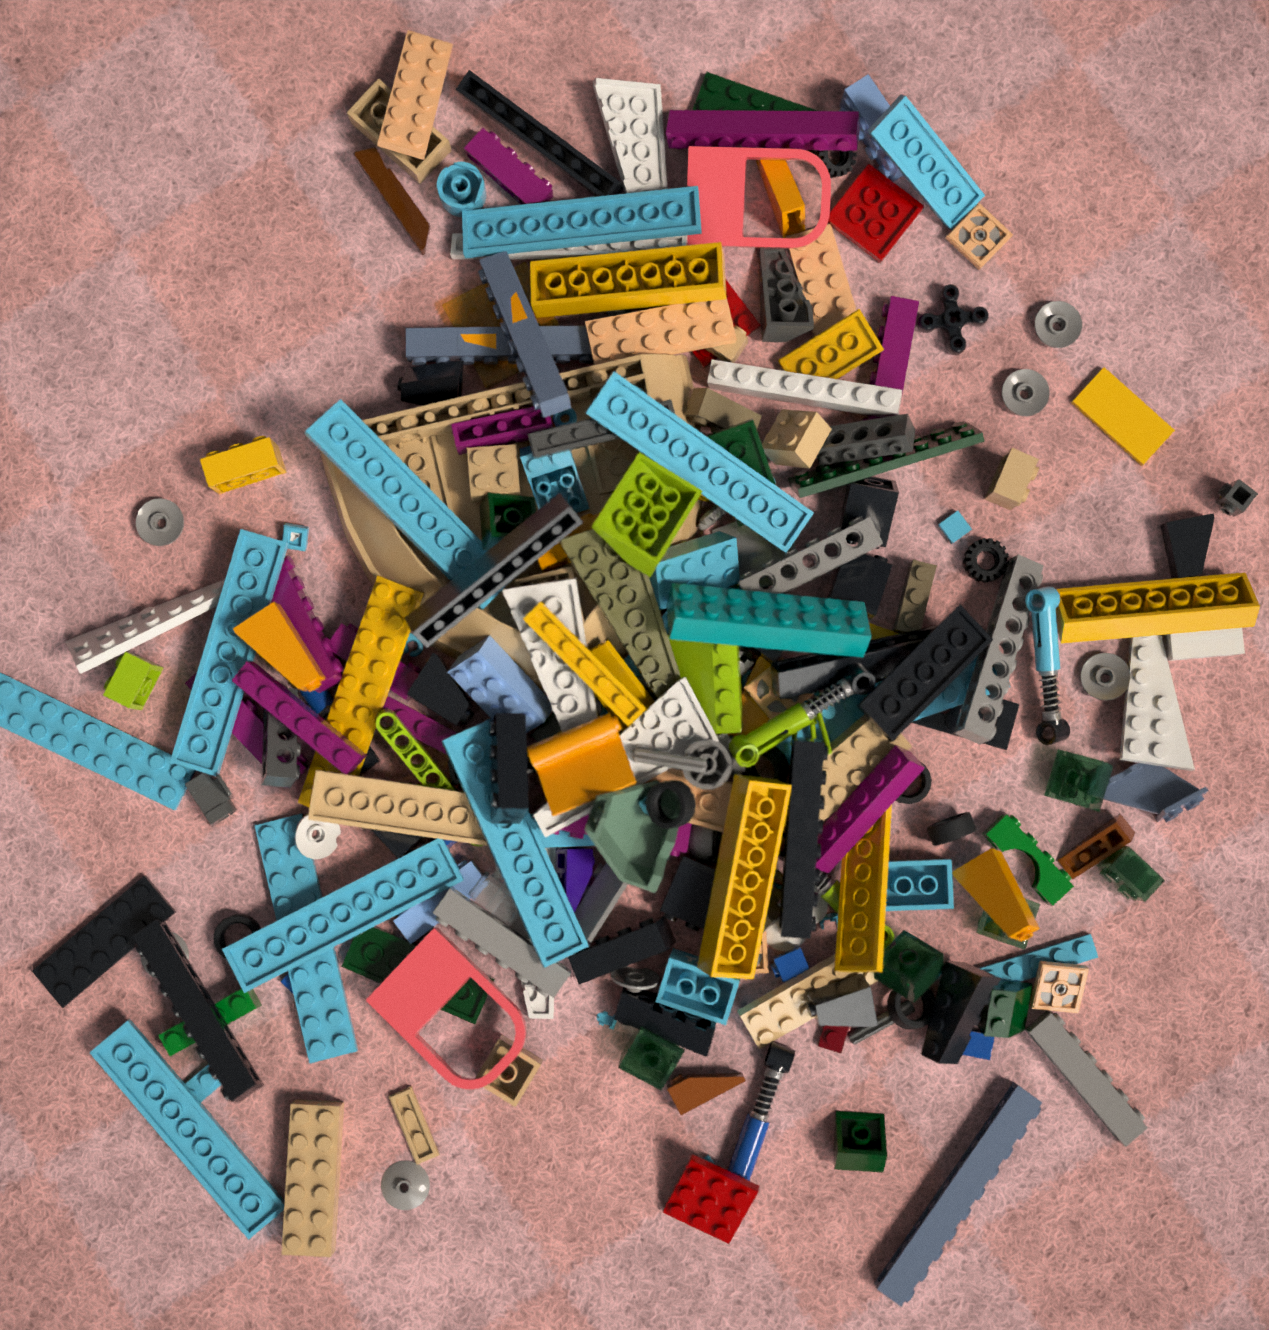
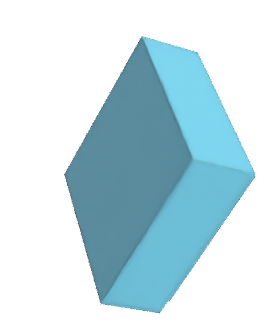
[938,511,972,544]

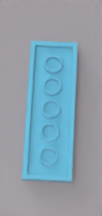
[867,94,985,230]

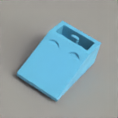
[519,445,590,513]

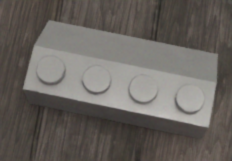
[574,862,628,942]

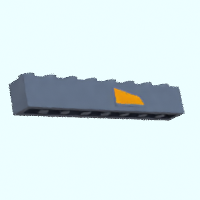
[478,251,571,418]
[406,326,593,366]

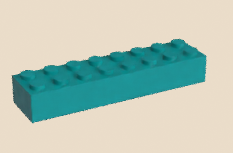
[666,583,872,658]

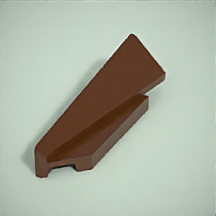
[353,147,430,256]

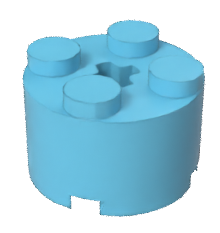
[437,162,487,217]

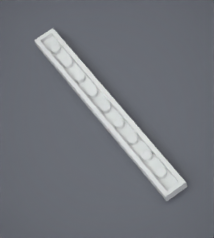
[450,233,688,259]

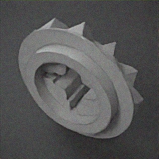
[698,505,727,531]

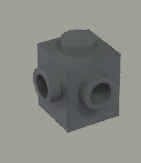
[1215,479,1258,517]

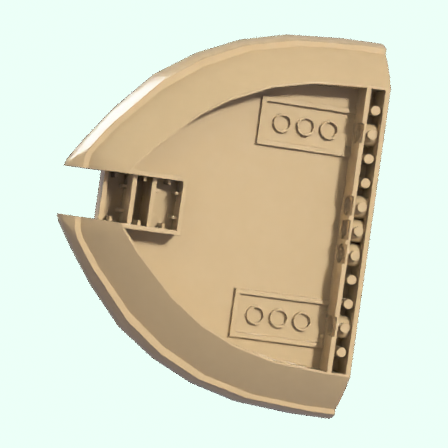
[319,354,703,697]

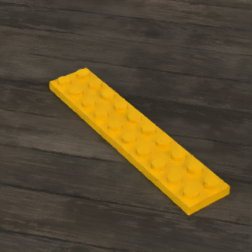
[298,575,424,808]

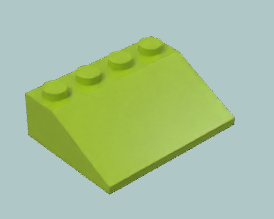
[592,452,703,577]
[667,635,743,734]

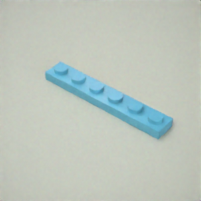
[979,934,1098,982]

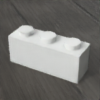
[1164,628,1245,661]

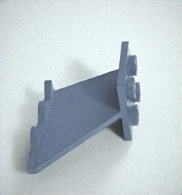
[1088,763,1209,823]

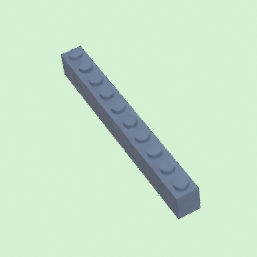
[874,1082,1042,1307]

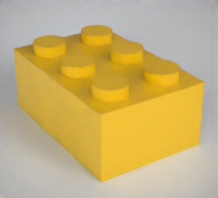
[200,436,287,494]

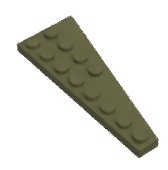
[560,529,681,699]

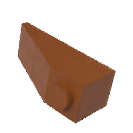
[1058,814,1135,880]
[667,1073,746,1115]

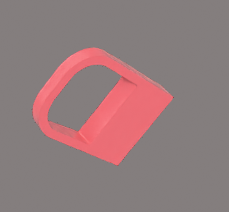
[687,146,831,249]
[366,928,526,1089]

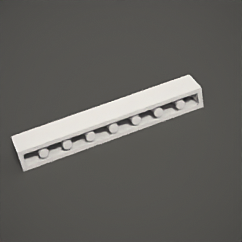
[707,359,902,418]

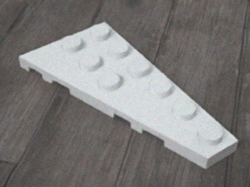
[1119,635,1195,771]

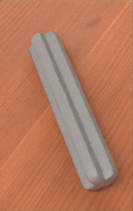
[633,748,707,773]

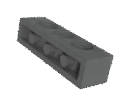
[817,414,915,465]
[261,688,301,788]

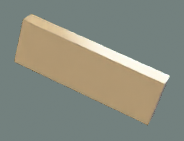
[389,1086,440,1165]

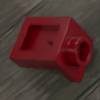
[817,1025,851,1054]

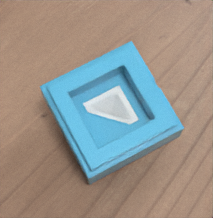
[282,523,309,552]

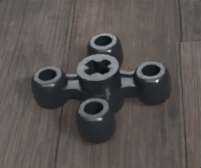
[917,284,989,355]

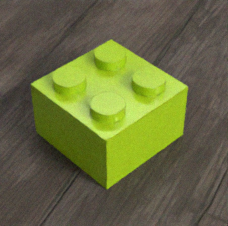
[103,652,164,710]

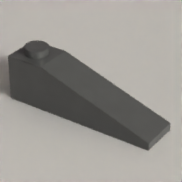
[759,248,814,342]

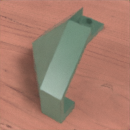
[585,781,681,893]

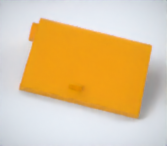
[527,713,637,817]

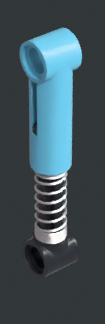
[1025,586,1070,745]

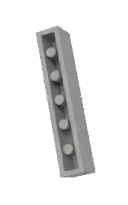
[433,887,571,998]
[1025,1011,1148,1147]

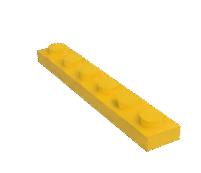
[523,601,647,727]

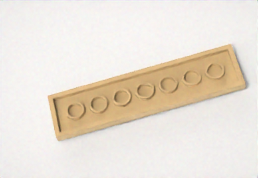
[308,770,488,846]

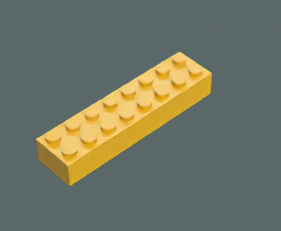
[530,242,726,318]
[1056,572,1260,644]
[697,774,792,979]

